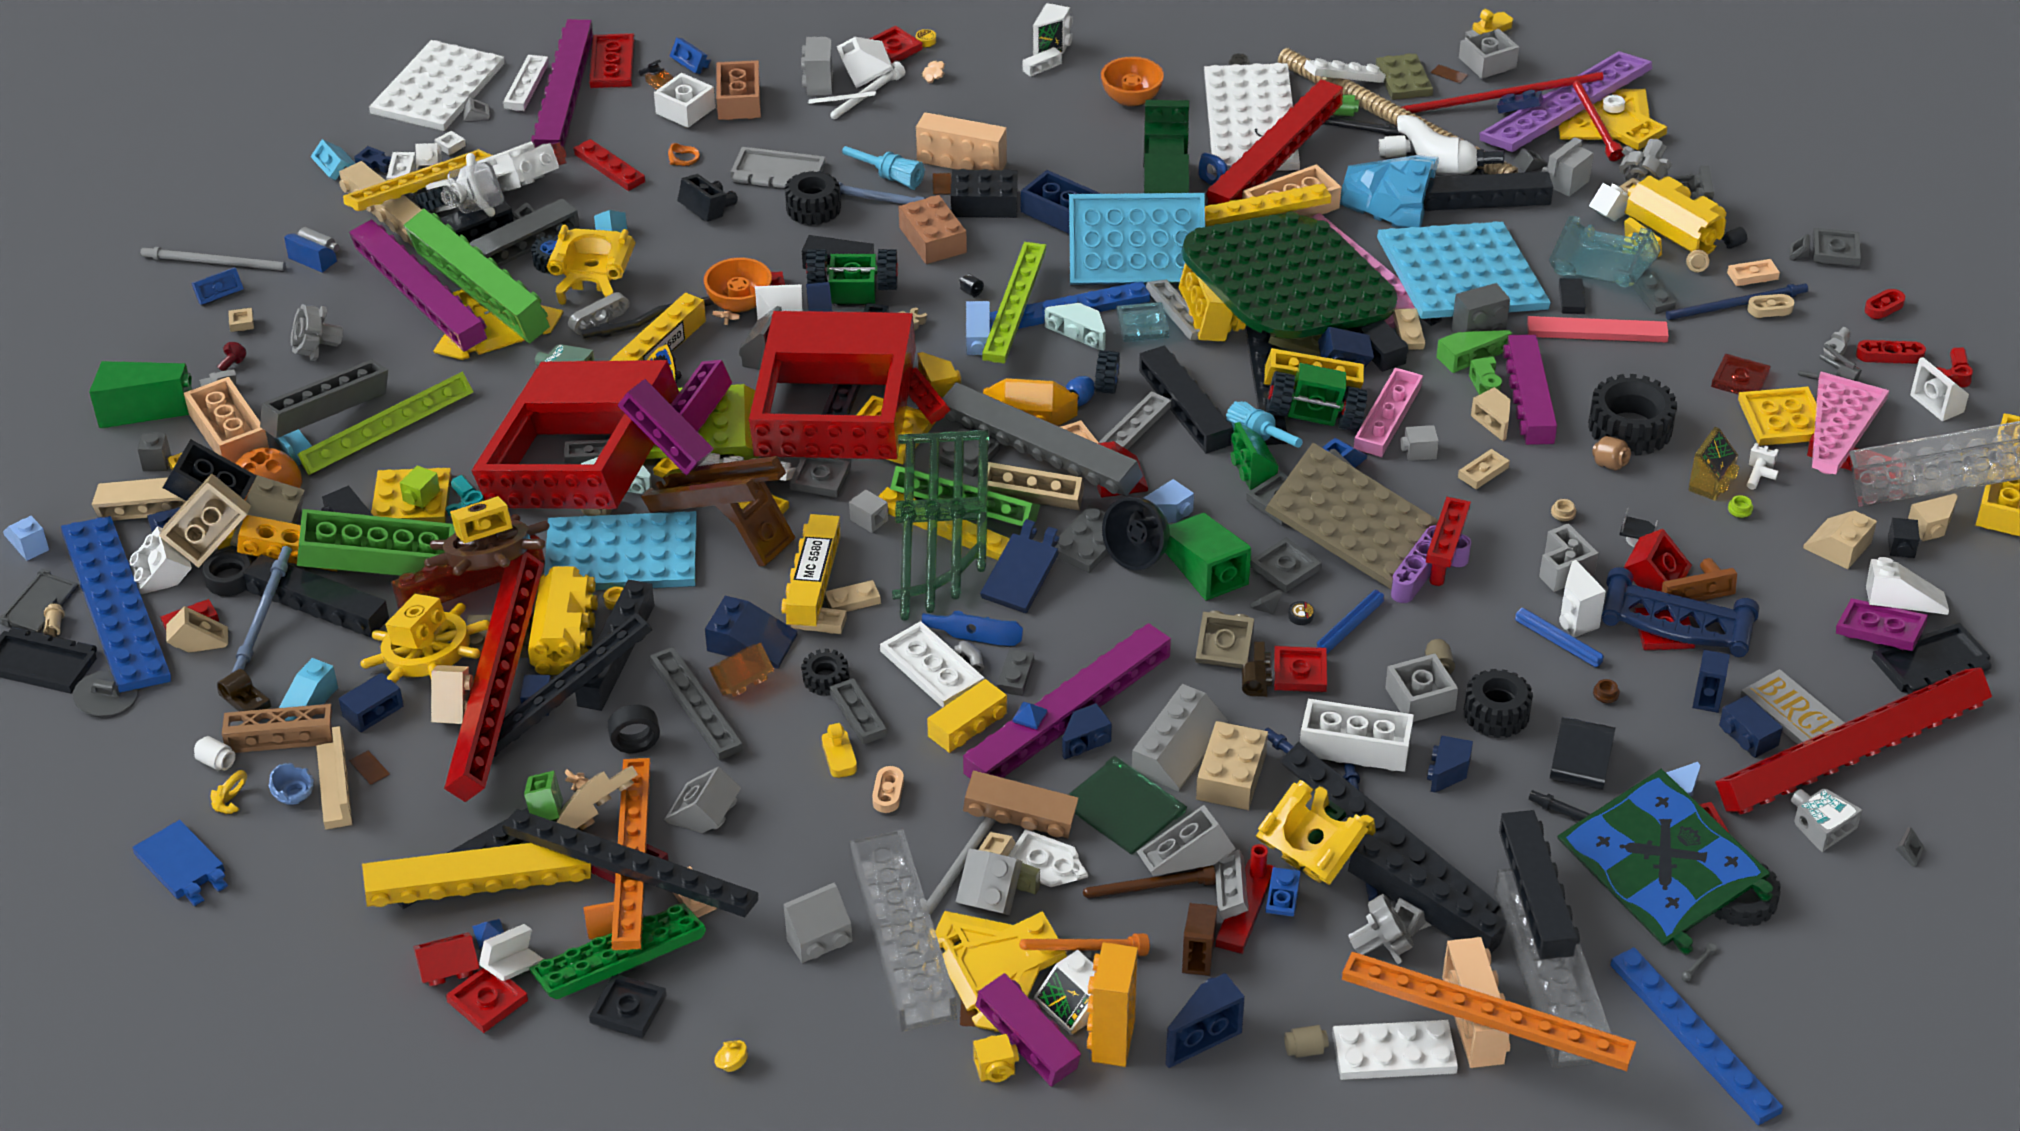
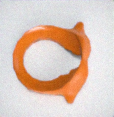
[668,143,700,166]

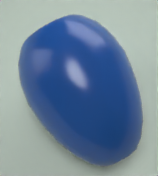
[1065,376,1095,406]

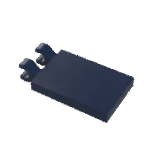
[980,519,1060,614]

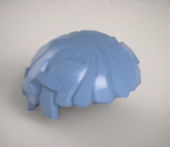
[269,763,314,805]

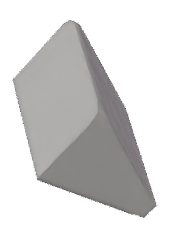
[463,98,490,121]

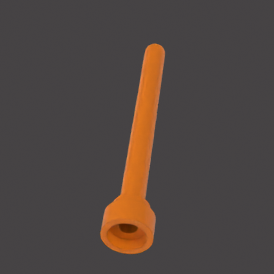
[1019,933,1150,956]

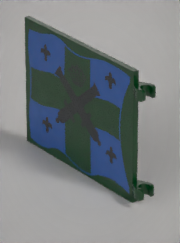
[1557,769,1773,955]

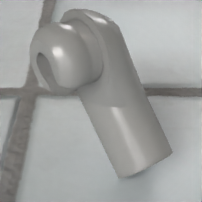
[954,641,984,672]

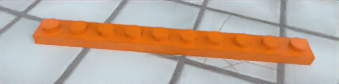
[611,758,651,950]
[1342,952,1636,1071]

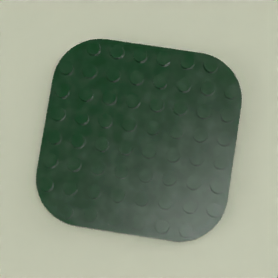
[1181,211,1397,339]

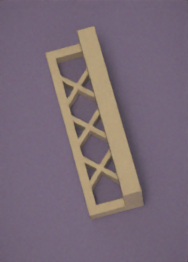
[316,726,353,830]

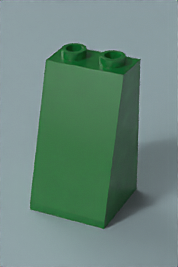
[89,361,192,428]
[1165,513,1251,601]

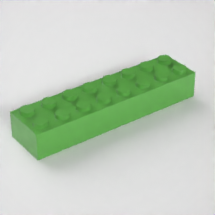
[404,209,550,344]

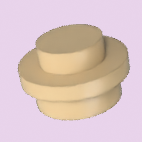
[1686,250,1709,272]
[1551,499,1576,521]

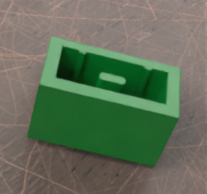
[1230,422,1278,490]

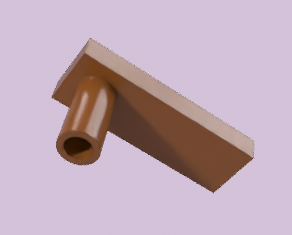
[1662,558,1737,601]

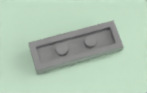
[1215,849,1248,920]

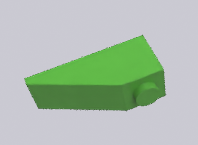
[1436,330,1512,373]

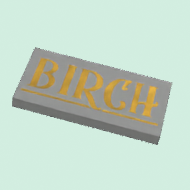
[1740,669,1845,744]

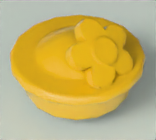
[714,1040,748,1072]

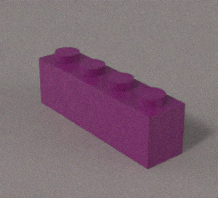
[671,360,732,432]
[617,379,714,475]
[976,973,1081,1087]

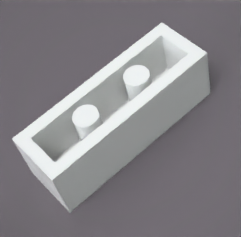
[1023,47,1062,77]

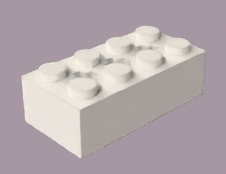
[1300,699,1414,772]

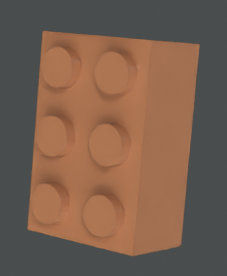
[717,60,761,120]
[899,195,967,264]

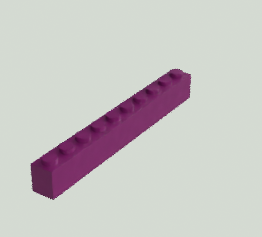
[531,19,593,158]
[349,219,487,352]
[963,623,1171,779]

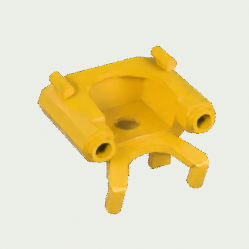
[546,225,636,305]
[1256,780,1376,885]

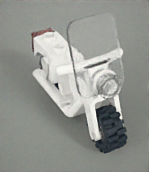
[415,142,567,217]

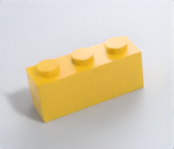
[927,679,1007,753]

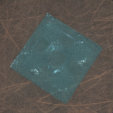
[1117,302,1169,342]

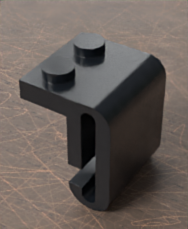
[1550,717,1616,790]

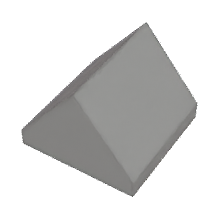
[1395,898,1425,937]

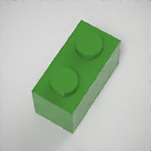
[524,770,563,822]

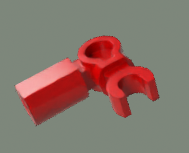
[1937,347,1973,387]

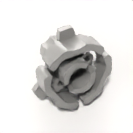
[1619,139,1672,181]
[291,304,343,361]
[1348,894,1414,964]

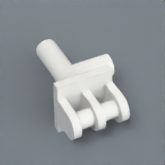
[1747,443,1779,490]

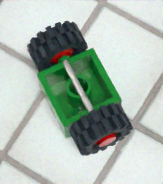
[806,249,898,304]
[1266,363,1367,432]

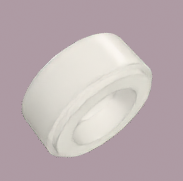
[1603,95,1625,113]

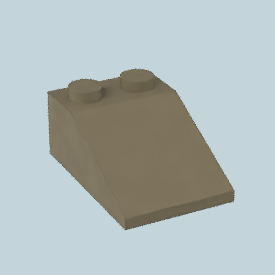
[230,475,305,547]

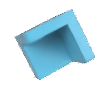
[594,210,627,233]

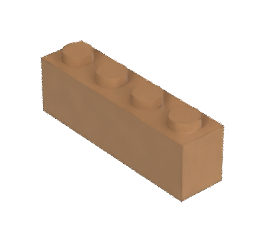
[963,770,1078,838]

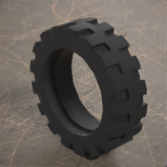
[1715,863,1781,927]

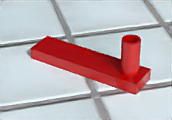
[1426,497,1471,586]
[1215,844,1275,954]

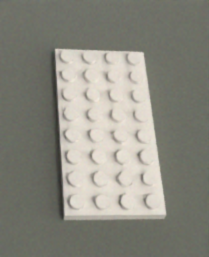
[1204,63,1300,173]

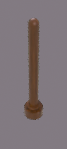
[1083,865,1216,898]

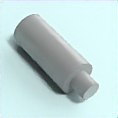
[298,227,339,253]

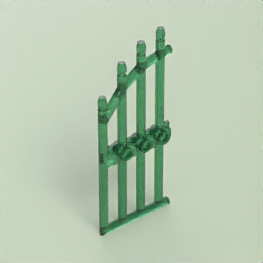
[892,430,989,621]

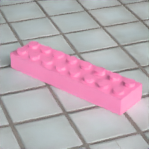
[1354,368,1423,457]

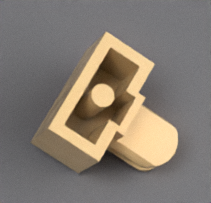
[431,665,473,724]

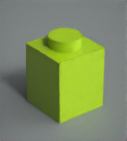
[400,465,440,508]

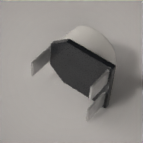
[1619,508,1658,547]

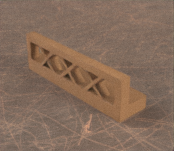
[222,704,333,753]

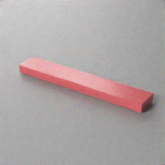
[1527,316,1669,343]

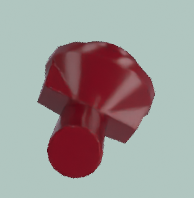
[217,342,247,371]

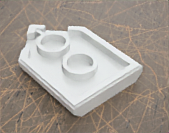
[1008,829,1088,887]

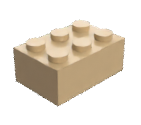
[159,474,251,568]
[1196,721,1268,810]

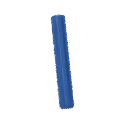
[1316,590,1384,653]
[1515,608,1604,667]

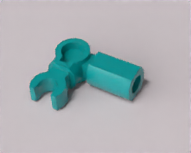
[445,475,485,516]

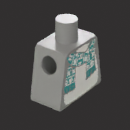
[1791,789,1862,852]

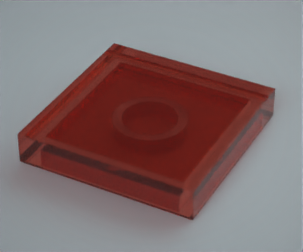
[1711,354,1771,395]

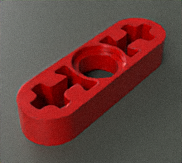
[1856,340,1926,364]

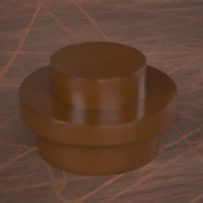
[1593,679,1620,703]

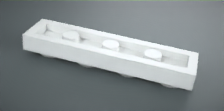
[503,55,549,111]
[1304,58,1386,83]

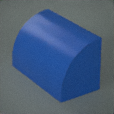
[284,234,337,273]

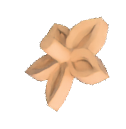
[713,311,740,325]
[565,769,589,791]

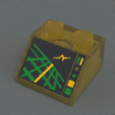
[1688,427,1739,501]

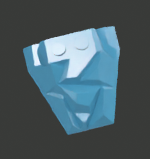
[1340,155,1439,229]

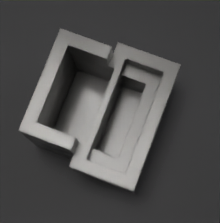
[1542,137,1594,196]

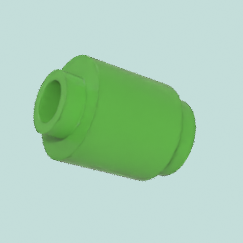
[1333,94,1359,116]

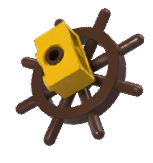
[424,496,550,576]

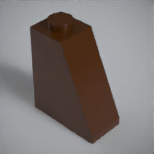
[1182,903,1218,976]

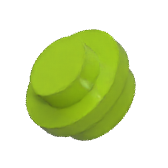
[1728,495,1753,518]

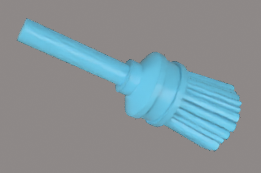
[842,146,925,190]
[1226,401,1303,448]

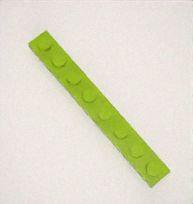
[982,242,1046,363]
[297,371,474,476]

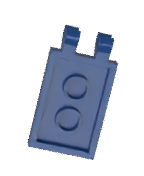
[132,820,228,906]

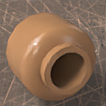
[1592,436,1631,470]

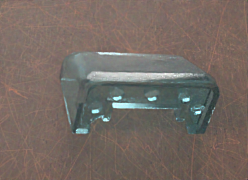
[1549,215,1661,287]

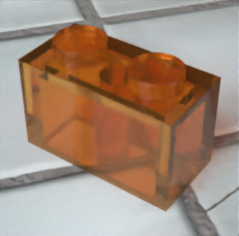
[709,642,774,697]

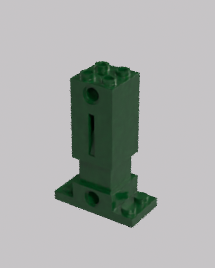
[1143,100,1189,193]

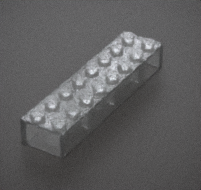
[1849,421,2020,507]
[850,829,958,1032]
[1494,868,1611,1069]

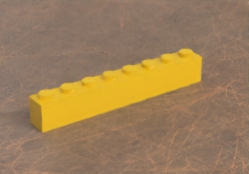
[362,843,591,907]

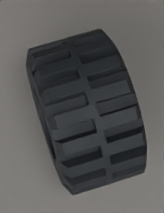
[785,171,841,225]
[1464,669,1533,738]

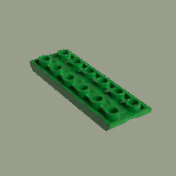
[529,903,706,999]

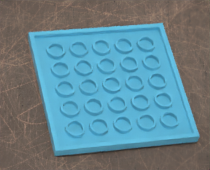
[1377,221,1551,319]

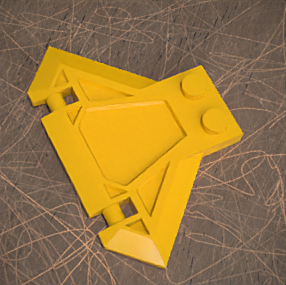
[1558,89,1667,150]
[433,289,563,360]
[931,911,1067,1032]

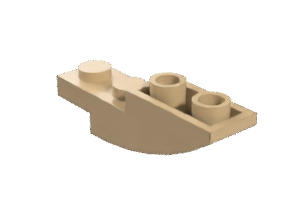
[555,766,638,831]

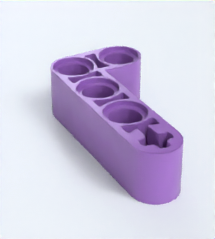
[1391,525,1471,603]

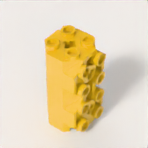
[1625,176,1726,255]
[528,566,598,675]

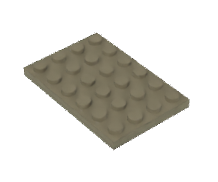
[1265,442,1438,589]

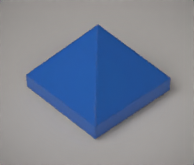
[1012,702,1048,730]
[472,919,504,949]

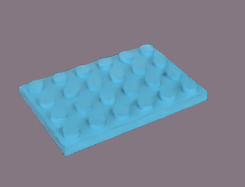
[1069,193,1205,285]
[544,511,697,591]

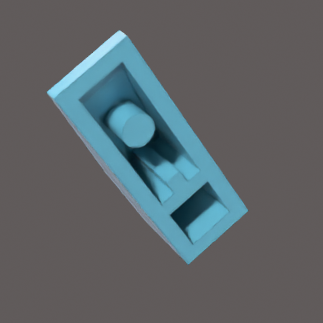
[279,658,338,721]

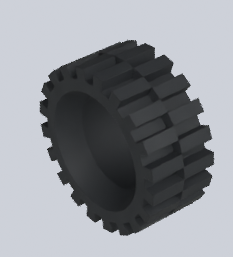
[1588,374,1677,455]

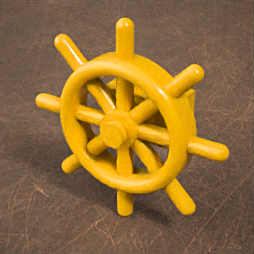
[360,594,490,683]

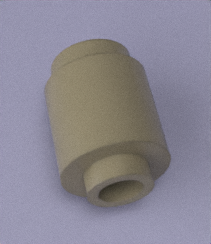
[1425,639,1455,674]
[1284,1025,1329,1058]

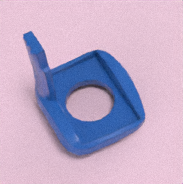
[1198,153,1227,185]

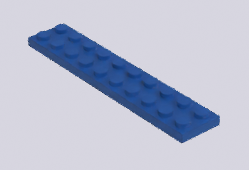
[61,516,171,693]

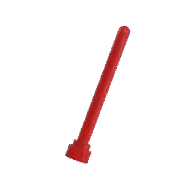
[1573,81,1624,161]

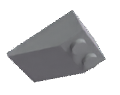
[1137,805,1236,876]

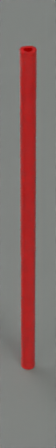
[1401,72,1603,113]

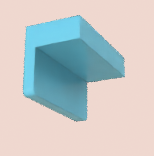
[311,139,355,180]
[274,429,312,466]

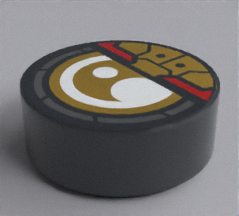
[1288,601,1314,625]

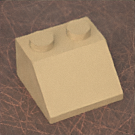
[1803,510,1877,569]

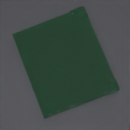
[1068,756,1187,855]

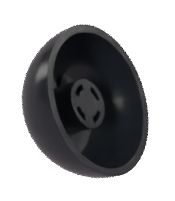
[1102,496,1170,570]

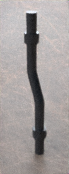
[581,296,715,339]

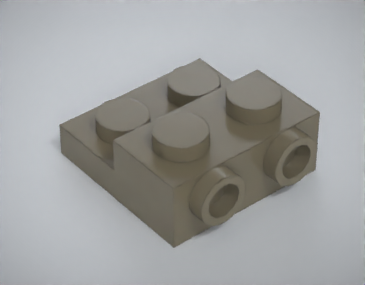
[1195,611,1254,668]

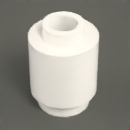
[1379,135,1410,158]
[194,736,236,771]

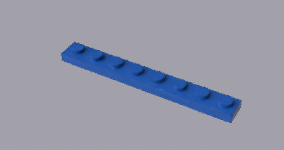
[990,281,1150,331]
[1610,947,1783,1126]

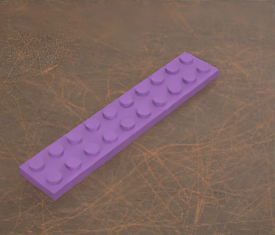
[1479,51,1652,152]

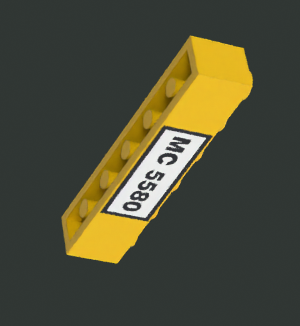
[609,292,706,361]
[782,514,840,627]

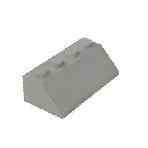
[1132,684,1228,792]

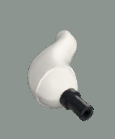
[1397,115,1504,176]

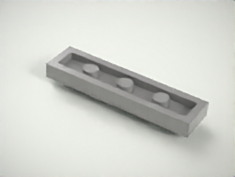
[1146,279,1200,340]
[1099,391,1171,450]

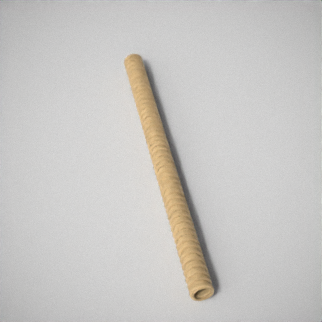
[1278,48,1518,174]

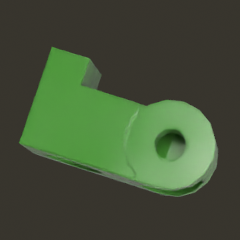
[1469,356,1502,395]

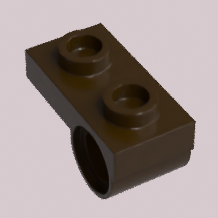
[1242,641,1272,697]
[217,668,271,712]

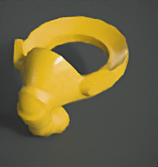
[210,770,247,814]

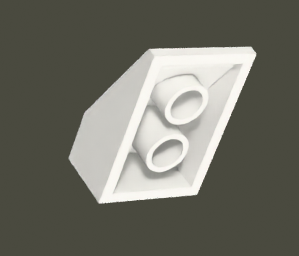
[1866,557,1949,615]

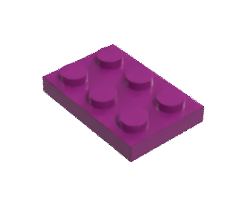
[1836,598,1928,651]

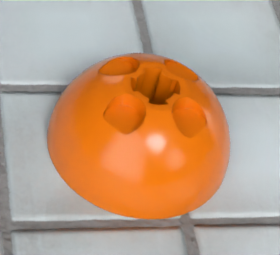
[1101,57,1164,106]
[704,258,772,313]
[235,448,302,501]

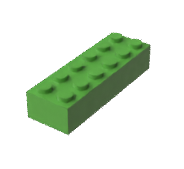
[297,509,455,580]

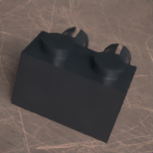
[677,174,738,222]

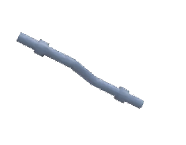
[839,182,926,205]
[231,546,292,673]

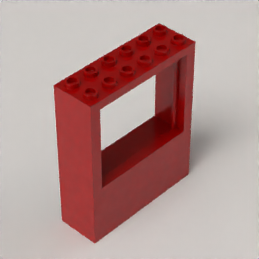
[749,311,916,459]
[471,360,679,509]

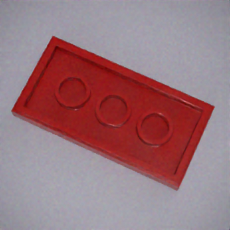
[589,33,635,88]

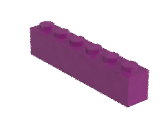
[1503,335,1557,445]

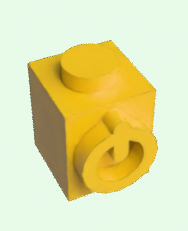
[973,1034,1019,1082]

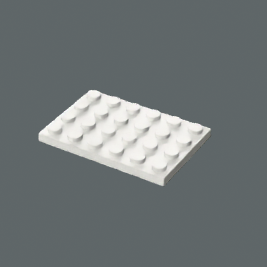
[369,40,505,131]

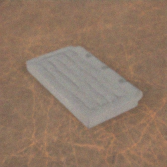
[731,147,826,189]

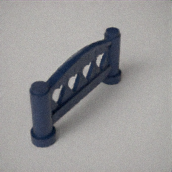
[1602,567,1760,657]

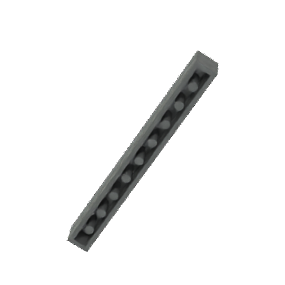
[942,382,1143,497]

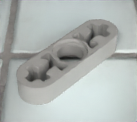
[568,292,629,335]

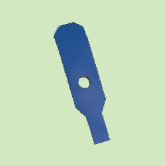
[922,611,1023,646]

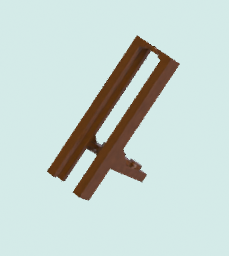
[641,456,796,566]

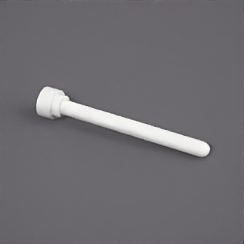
[830,61,905,119]

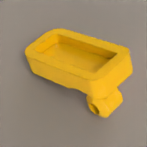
[1472,9,1513,34]
[822,723,857,778]

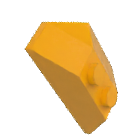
[983,378,1078,426]

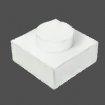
[435,131,466,155]

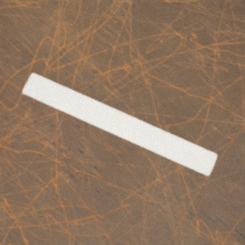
[808,91,876,104]

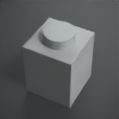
[1401,425,1439,461]
[849,490,888,533]

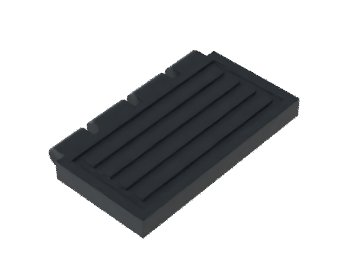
[1871,623,1992,694]
[0,627,97,694]

